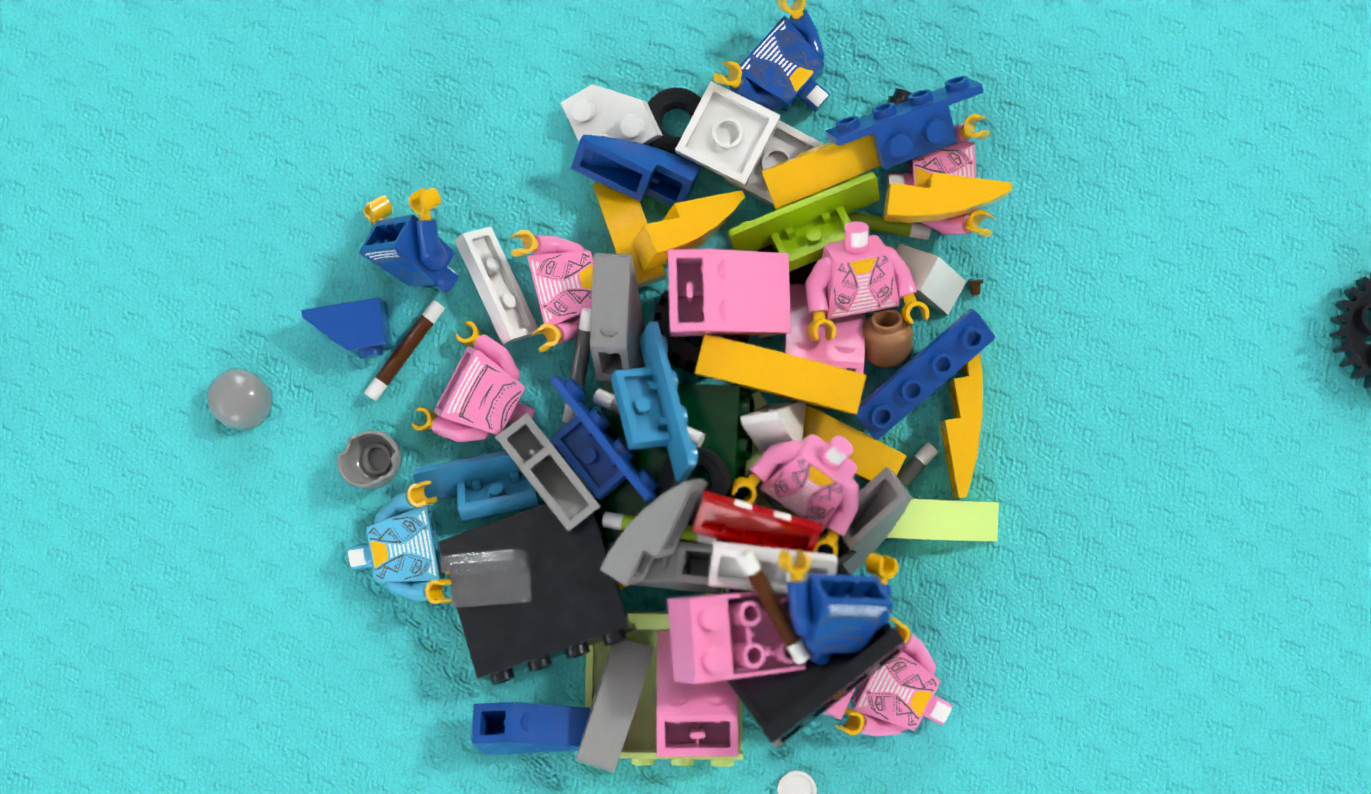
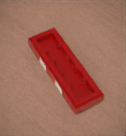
[691,490,822,552]

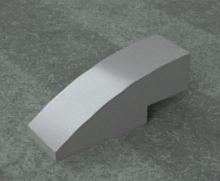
[495,413,600,532]
[820,467,912,575]
[600,479,707,586]
[575,639,654,773]

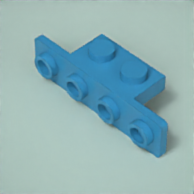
[610,321,698,482]
[413,441,574,521]

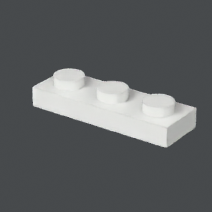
[454,227,538,345]
[708,541,838,595]

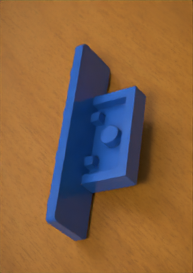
[826,76,984,169]
[853,309,995,440]
[549,375,660,503]

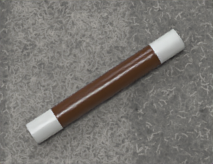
[364,299,445,401]
[736,549,810,664]

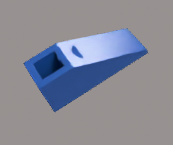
[472,702,590,755]

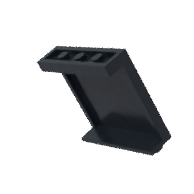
[438,492,636,685]
[722,537,907,748]

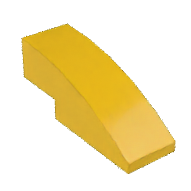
[883,172,1012,223]
[593,182,666,289]
[632,190,745,271]
[792,400,907,482]

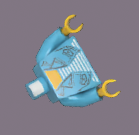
[348,480,452,604]

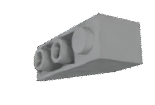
[590,253,645,381]
[607,541,721,594]

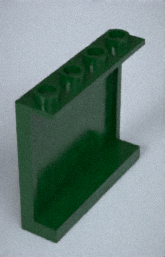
[595,381,755,544]

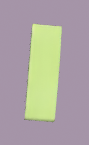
[886,499,999,541]

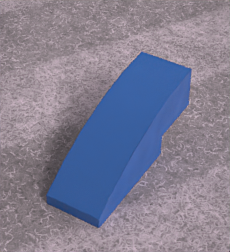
[571,134,702,206]

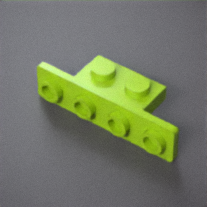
[728,172,880,272]

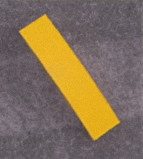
[761,134,880,209]
[695,334,867,415]
[939,352,983,499]

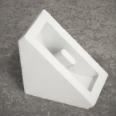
[896,244,967,316]
[740,401,806,455]

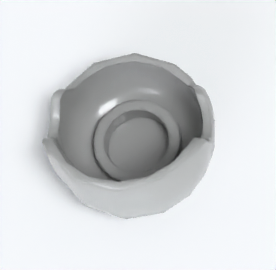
[206,369,271,430]
[337,430,401,490]

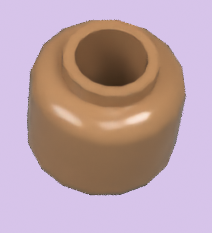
[862,309,913,368]

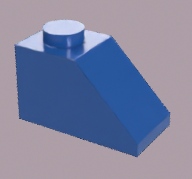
[301,298,393,359]

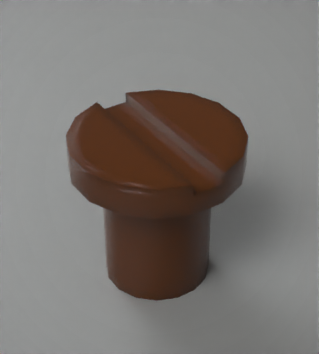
[968,279,983,295]

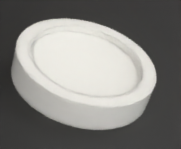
[777,770,817,794]

